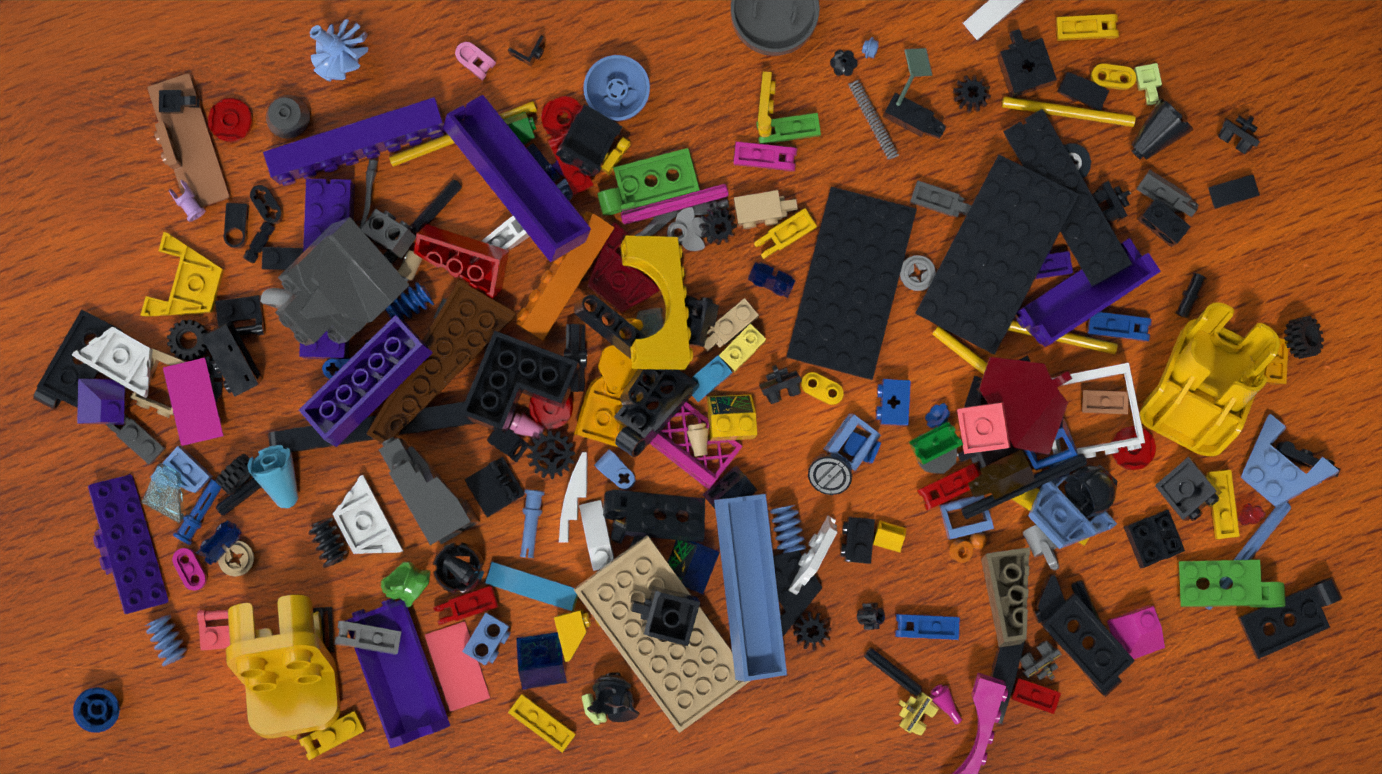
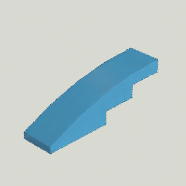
[485,562,578,611]

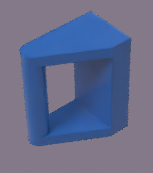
[1025,418,1078,471]

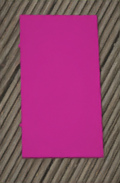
[163,358,224,446]

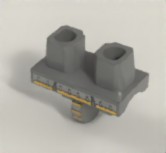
[1020,640,1062,680]

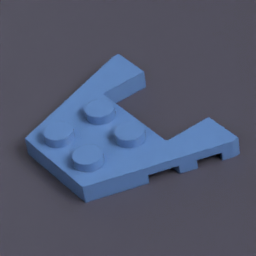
[1241,414,1339,507]
[1028,462,1117,549]

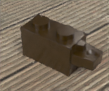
[968,450,1035,500]

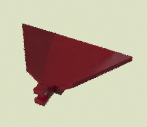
[979,357,1073,455]

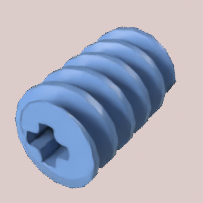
[770,505,806,553]
[145,615,187,666]

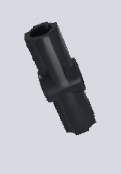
[564,324,587,392]

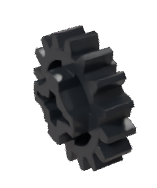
[526,430,575,479]

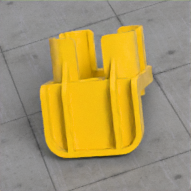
[1140,302,1280,456]
[226,595,340,739]

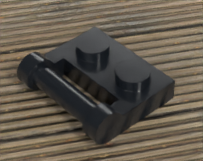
[215,295,265,336]

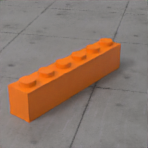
[515,211,614,340]

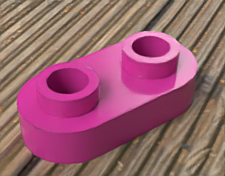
[172,548,207,590]

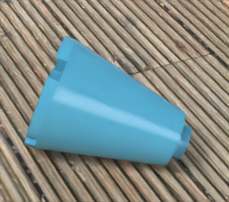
[247,445,298,508]

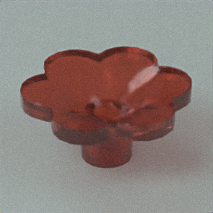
[1237,503,1265,526]

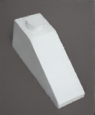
[481,216,530,250]
[579,500,615,571]

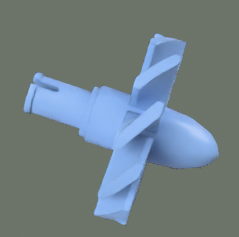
[310,19,368,82]

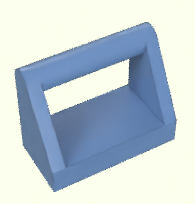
[823,414,881,471]
[939,495,994,539]

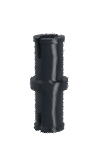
[1175,273,1207,319]

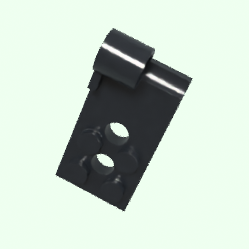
[33,309,123,410]
[1041,593,1135,697]

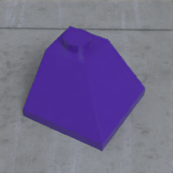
[77,379,125,425]

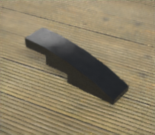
[990,641,1025,724]

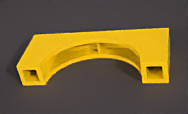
[621,236,693,370]

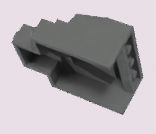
[275,217,409,346]
[379,437,480,545]

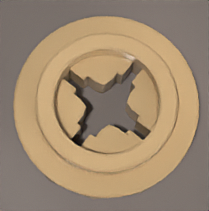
[218,540,255,576]

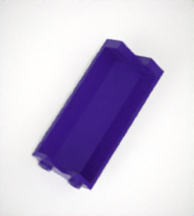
[1016,238,1161,347]
[345,599,450,748]

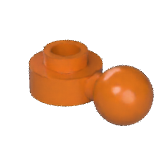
[949,532,987,563]

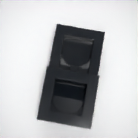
[1057,72,1109,111]
[1208,174,1260,209]

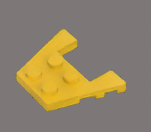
[141,232,224,317]

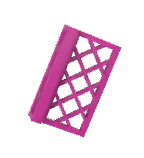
[650,402,743,489]

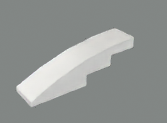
[963,0,1026,40]
[559,452,588,542]

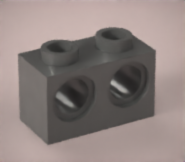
[361,209,416,259]

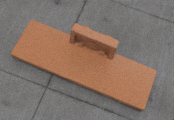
[148,74,230,208]

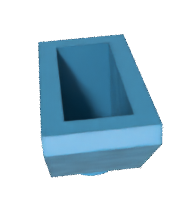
[691,355,733,402]

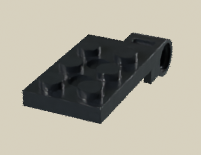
[614,369,699,457]
[603,490,705,542]
[1238,577,1342,659]

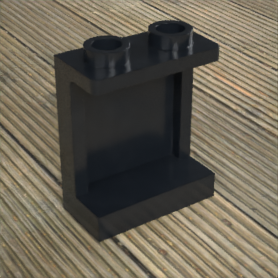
[555,104,622,177]

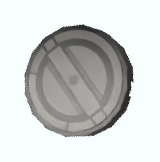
[808,453,853,495]

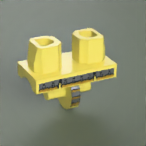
[898,692,939,735]

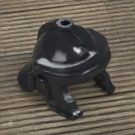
[587,673,640,722]

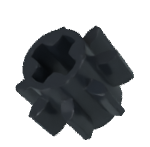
[857,603,885,630]

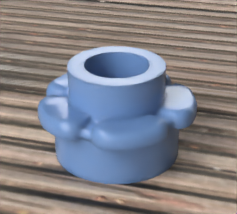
[862,37,879,59]

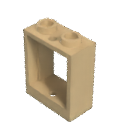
[131,348,185,418]

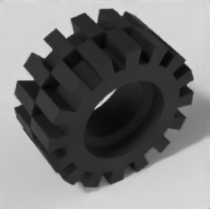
[1284,316,1324,359]
[167,320,208,361]
[216,454,252,495]

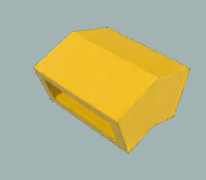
[873,521,907,552]

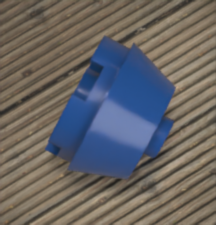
[73,687,120,733]

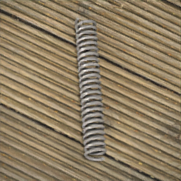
[848,80,899,159]

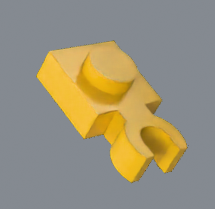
[601,137,631,176]

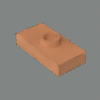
[1082,390,1129,414]

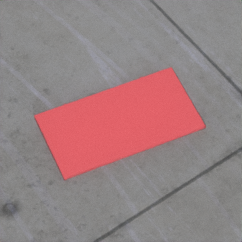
[425,621,490,712]

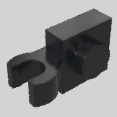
[159,90,200,114]

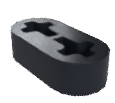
[250,185,283,225]

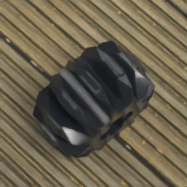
[953,75,991,113]
[699,207,737,245]
[793,612,831,650]

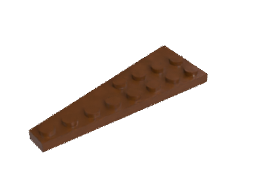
[366,280,516,443]

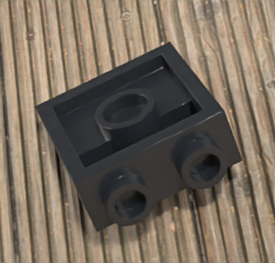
[684,296,719,347]
[1155,457,1222,521]

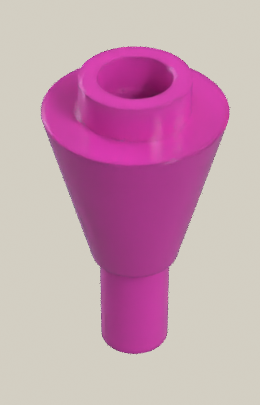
[930,685,963,724]

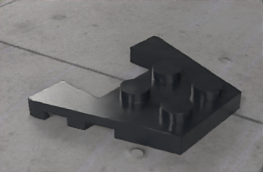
[773,550,822,636]

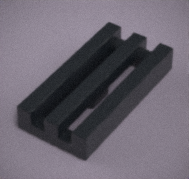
[313,607,335,652]

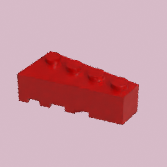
[414,224,509,299]

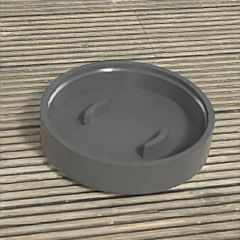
[731,0,819,56]

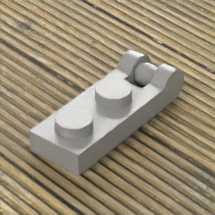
[335,621,401,655]

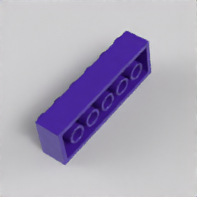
[299,315,433,447]

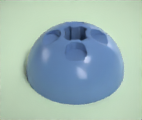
[584,55,650,121]

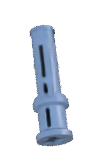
[520,489,545,558]

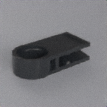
[223,203,249,249]

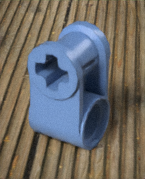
[594,449,635,490]

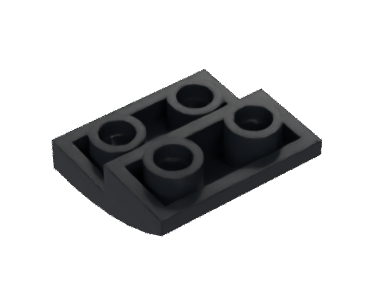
[1124,509,1185,569]

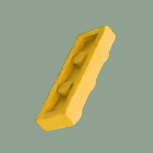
[1207,470,1240,539]
[508,694,576,753]

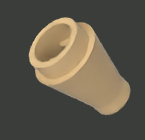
[686,423,709,456]

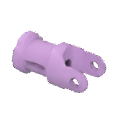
[169,180,206,222]

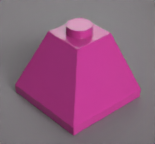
[1106,605,1165,659]

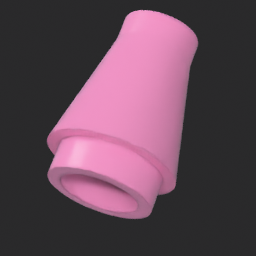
[509,412,544,439]

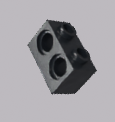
[1137,198,1191,247]

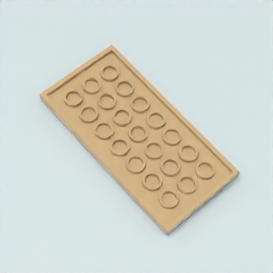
[574,535,750,733]

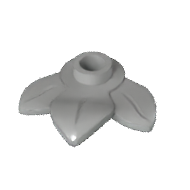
[667,207,705,251]

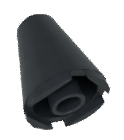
[1131,98,1193,160]

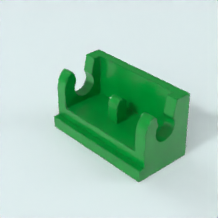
[908,421,963,465]

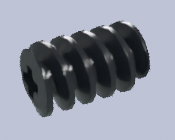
[308,517,348,568]

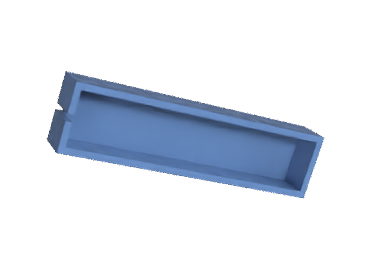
[714,494,787,682]

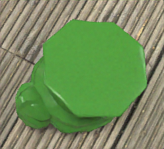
[381,562,431,607]

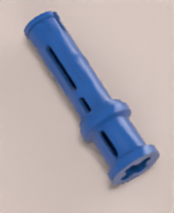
[173,479,221,545]

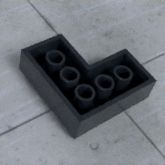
[460,331,580,434]

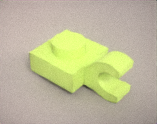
[1134,63,1162,105]

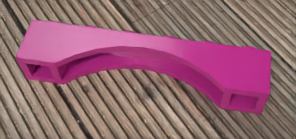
[952,673,1008,774]

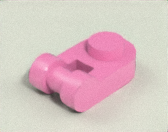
[455,42,496,80]

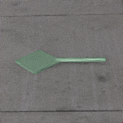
[896,48,932,106]

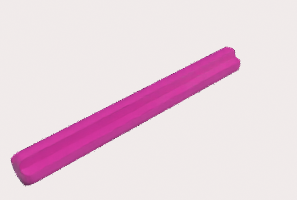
[621,184,729,224]

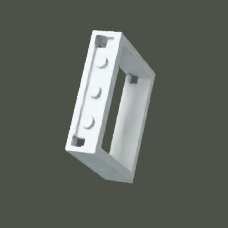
[1052,363,1145,463]

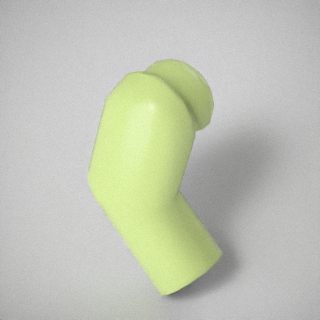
[581,694,607,725]

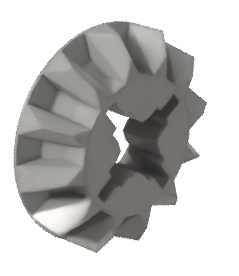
[900,255,936,291]

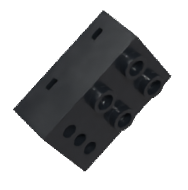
[202,320,263,397]

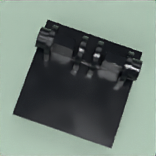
[464,457,525,518]

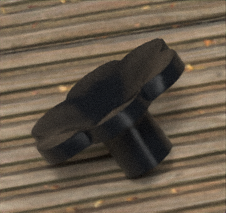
[830,50,858,76]

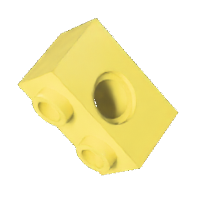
[719,324,766,373]

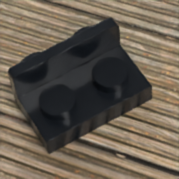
[840,517,875,564]

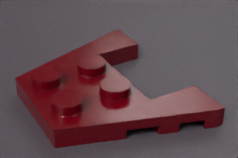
[587,222,661,314]

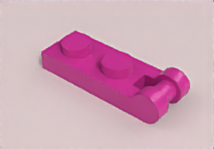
[734,142,797,172]

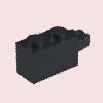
[883,92,946,139]

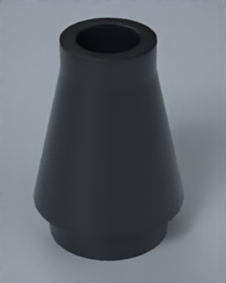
[443,554,478,585]

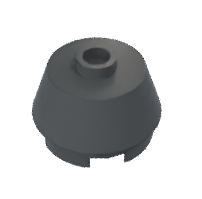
[266,95,310,139]

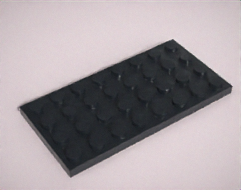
[915,155,1080,355]
[786,187,917,381]

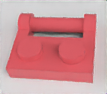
[197,609,230,650]

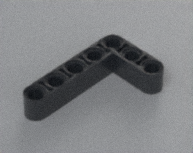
[574,295,667,409]

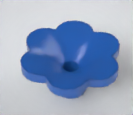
[925,403,950,428]

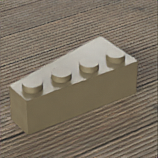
[981,547,1030,647]

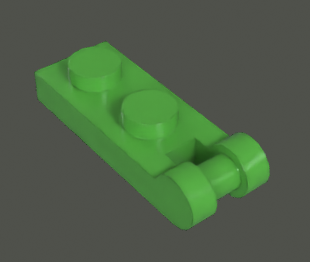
[756,113,821,145]

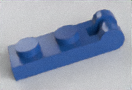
[1087,312,1152,342]
[895,614,960,640]

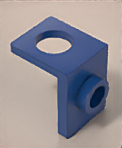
[843,432,881,464]

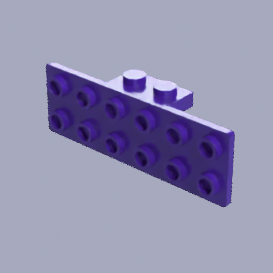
[88,475,168,614]

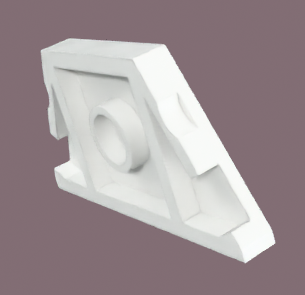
[72,327,152,398]
[333,475,404,554]
[789,516,837,595]

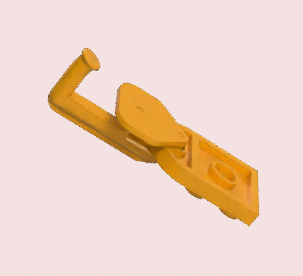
[574,318,643,447]

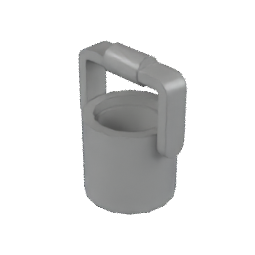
[1023,525,1060,570]

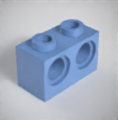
[462,613,511,666]

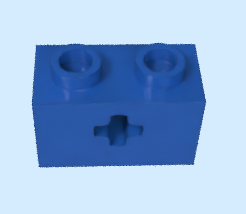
[876,379,911,426]

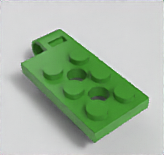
[597,148,700,216]
[1179,560,1285,608]

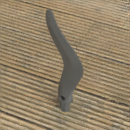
[359,160,378,229]
[635,199,729,236]

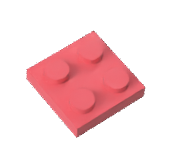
[957,402,1010,454]

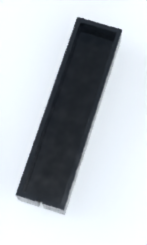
[1003,109,1132,288]

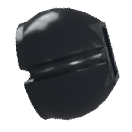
[1064,465,1118,518]
[433,542,484,593]

